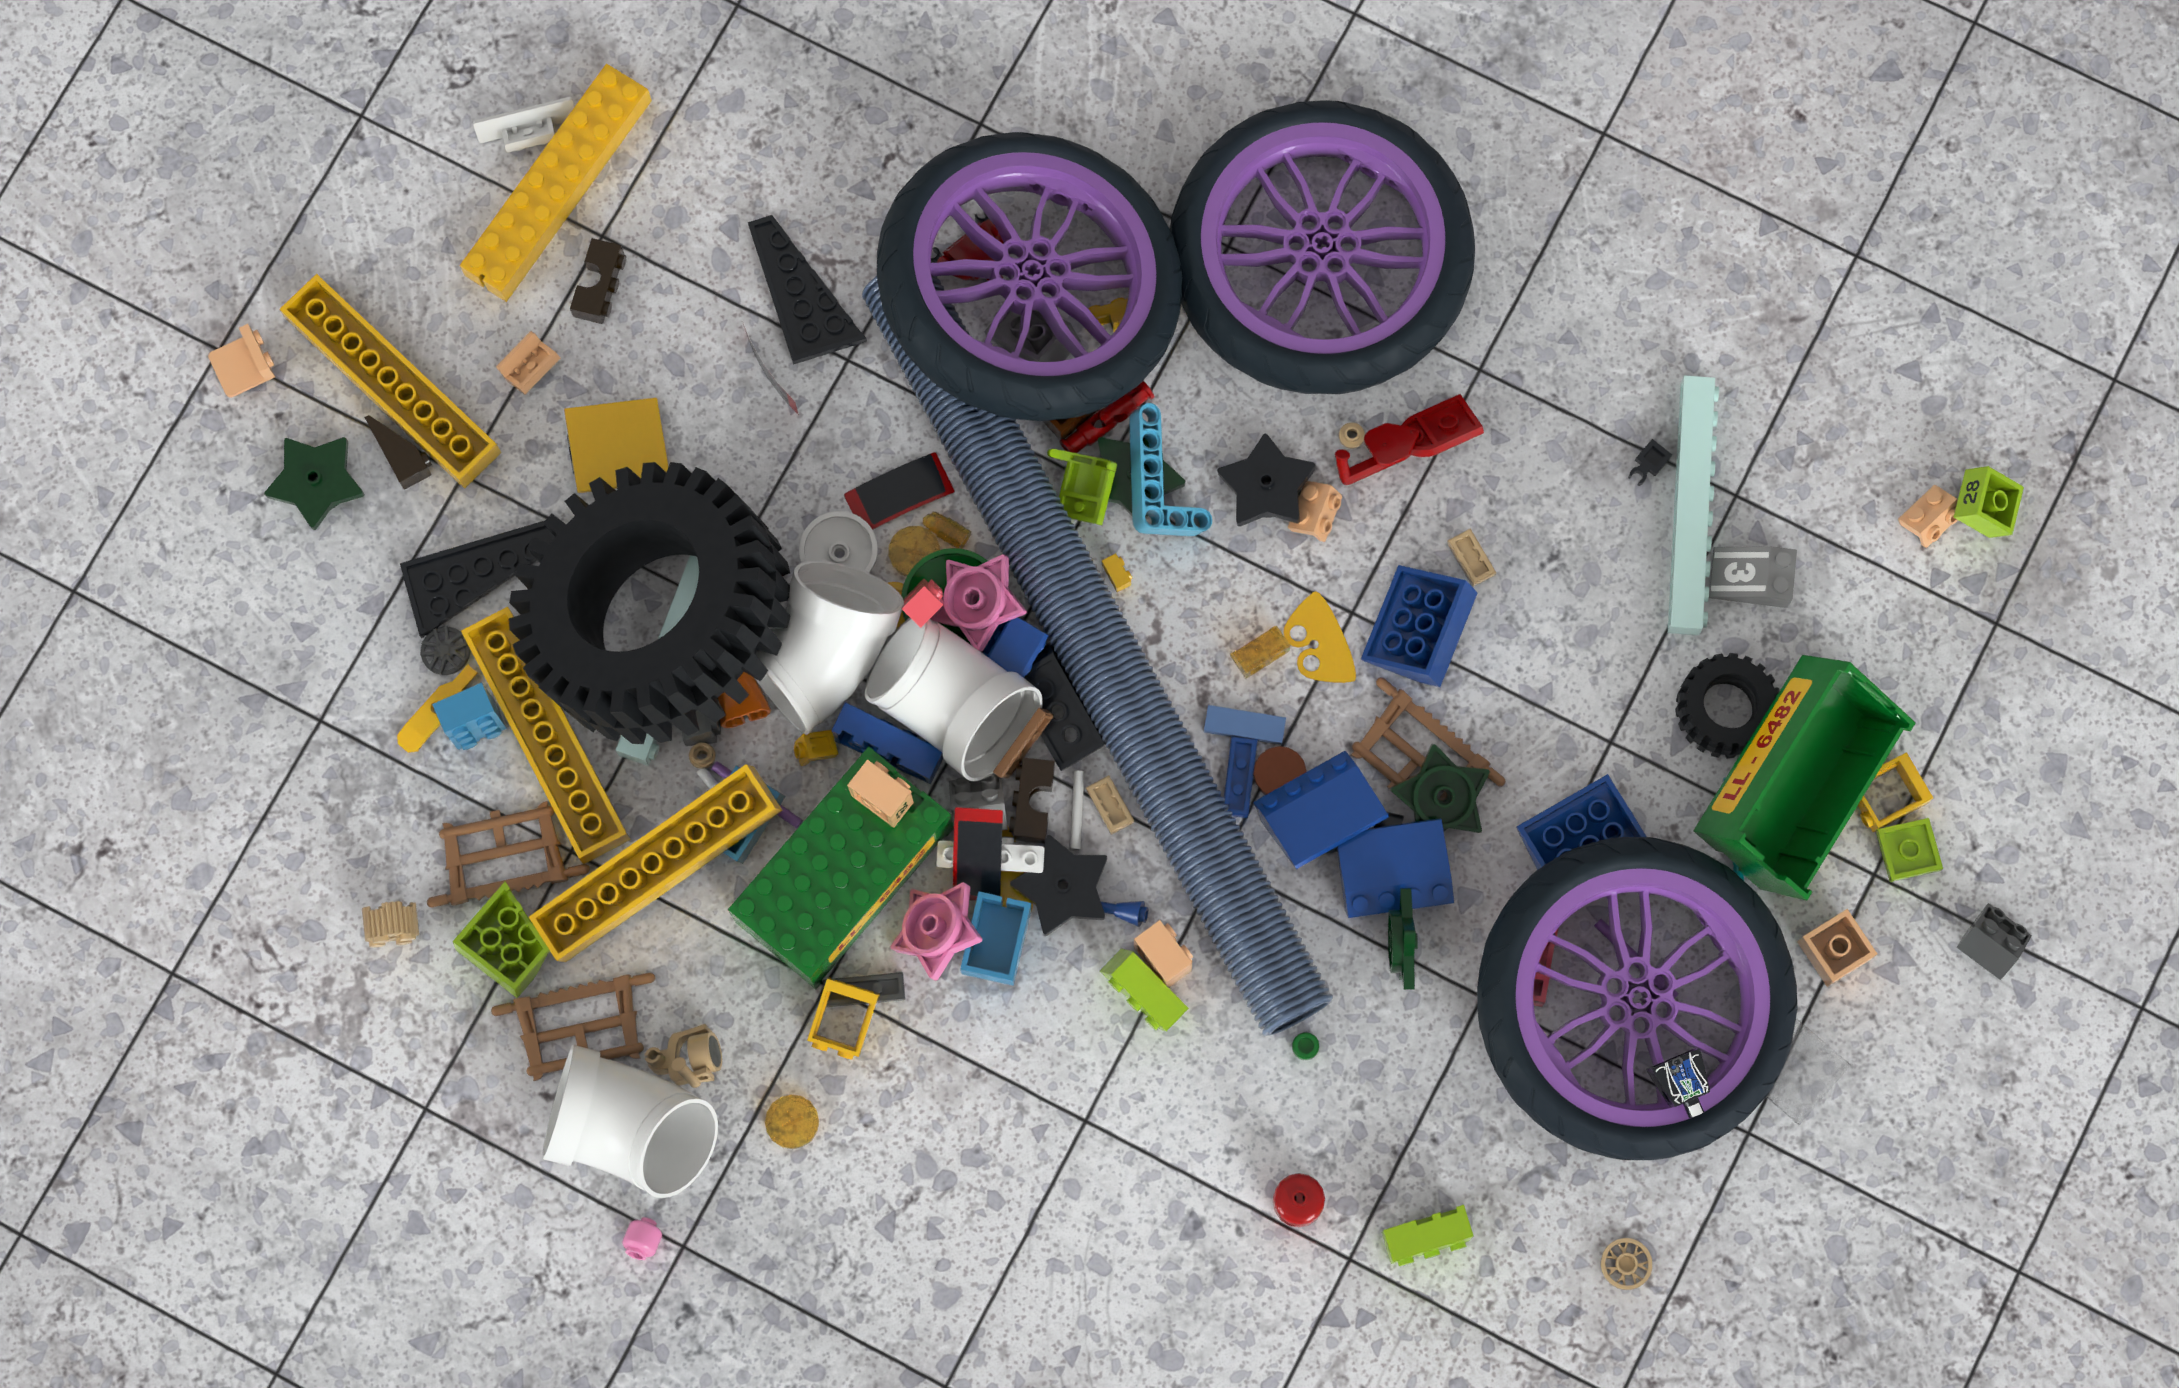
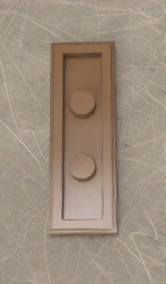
[993,708,1053,779]

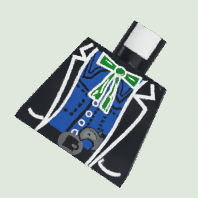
[1646,1048,1710,1118]

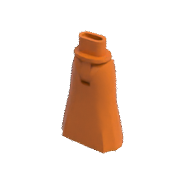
[717,672,771,728]

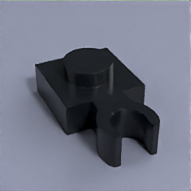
[1628,439,1672,486]

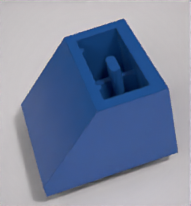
[982,617,1049,678]

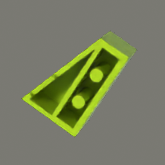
[1099,948,1189,1032]
[1381,1205,1474,1267]

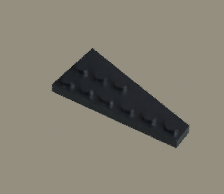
[748,215,867,365]
[400,520,555,639]

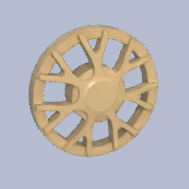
[1601,1238,1653,1290]

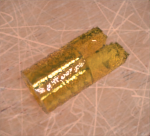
[922,511,972,549]

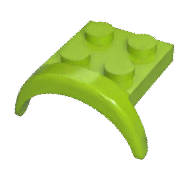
[1047,449,1117,526]

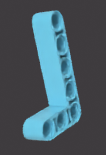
[1129,403,1213,536]

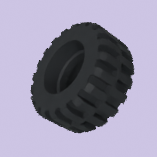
[1675,653,1779,759]

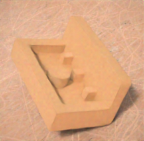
[496,331,561,395]
[1288,481,1342,542]
[1898,485,1958,548]

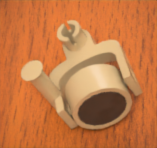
[645,1024,722,1088]

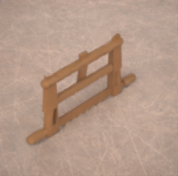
[1351,677,1506,800]
[427,801,590,907]
[491,973,655,1081]

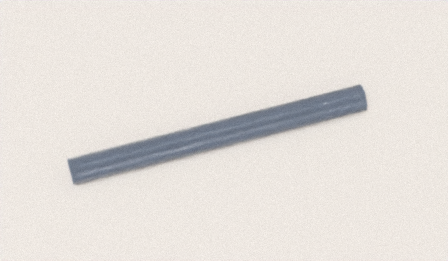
[862,276,1333,1036]

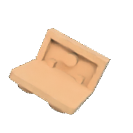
[208,324,275,398]

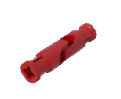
[1059,381,1155,453]

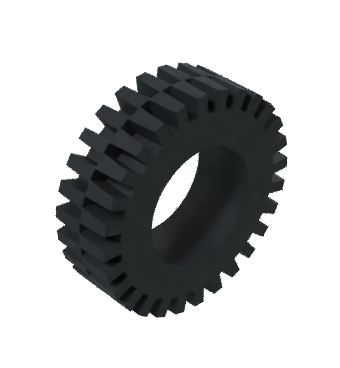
[509,462,790,744]

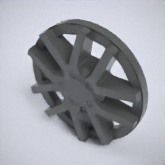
[420,626,470,675]

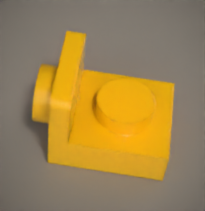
[794,730,838,766]

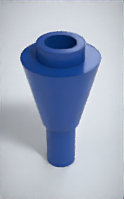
[1101,901,1149,927]

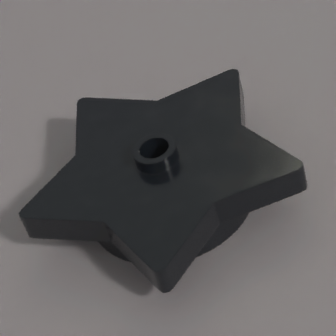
[1217,433,1316,527]
[1010,835,1107,936]

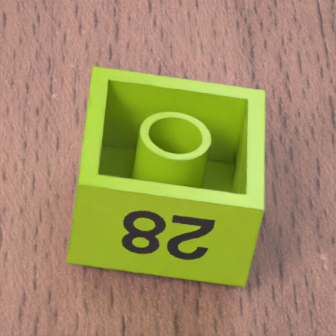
[1954,466,2024,538]

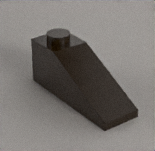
[364,415,432,490]

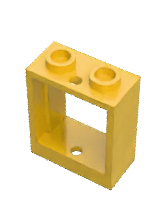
[1858,752,1933,833]
[807,977,880,1060]

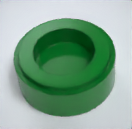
[1292,1032,1319,1060]

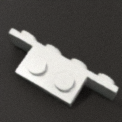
[473,97,575,153]
[937,837,1045,873]

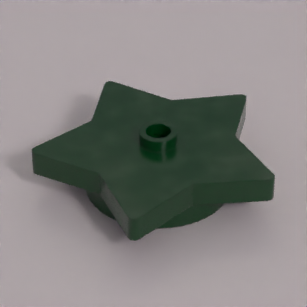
[264,437,365,530]
[1098,437,1186,519]
[1390,744,1490,833]
[1388,888,1418,990]

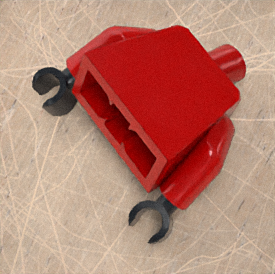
[931,211,1004,281]

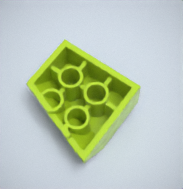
[453,882,550,998]

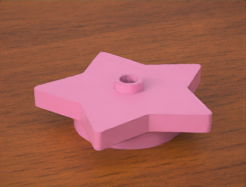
[930,554,1027,652]
[890,882,983,981]

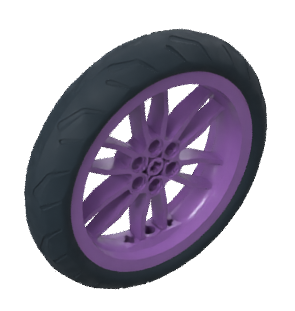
[1170,100,1475,394]
[877,132,1183,421]
[1477,837,1798,1160]

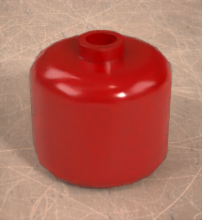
[1273,1173,1325,1227]

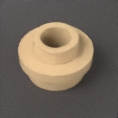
[1339,423,1365,449]
[689,743,716,769]

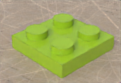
[1876,818,1943,882]

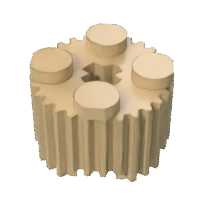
[362,901,419,947]

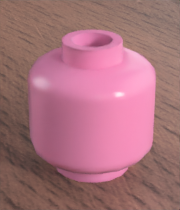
[622,1217,662,1260]

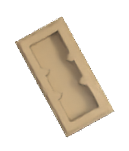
[1447,528,1496,587]
[1086,775,1134,835]

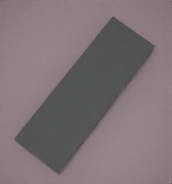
[823,972,905,1007]

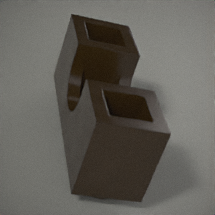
[570,238,626,324]
[1009,757,1055,844]

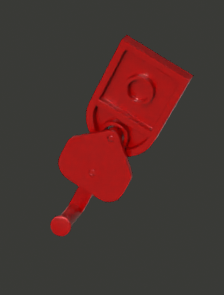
[1335,394,1484,485]

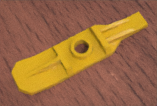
[397,665,478,753]

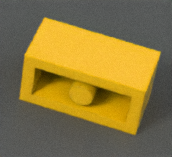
[1101,553,1133,592]

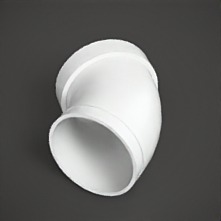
[754,561,904,735]
[865,618,1042,781]
[542,1045,718,1198]

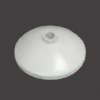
[799,511,878,573]

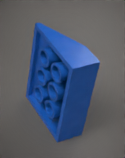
[1361,565,1478,687]
[1254,751,1389,869]
[1516,774,1647,870]
[1337,818,1454,918]

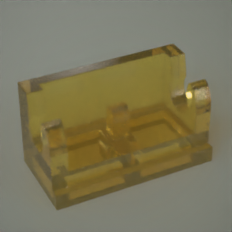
[1230,626,1291,679]

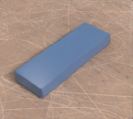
[1204,705,1286,745]

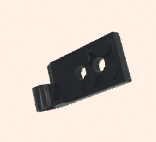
[1024,642,1106,771]

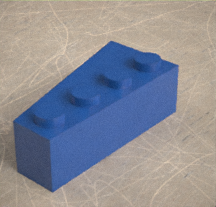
[832,702,943,784]

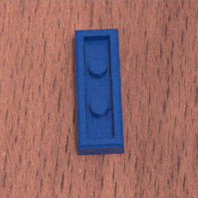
[1224,736,1258,818]

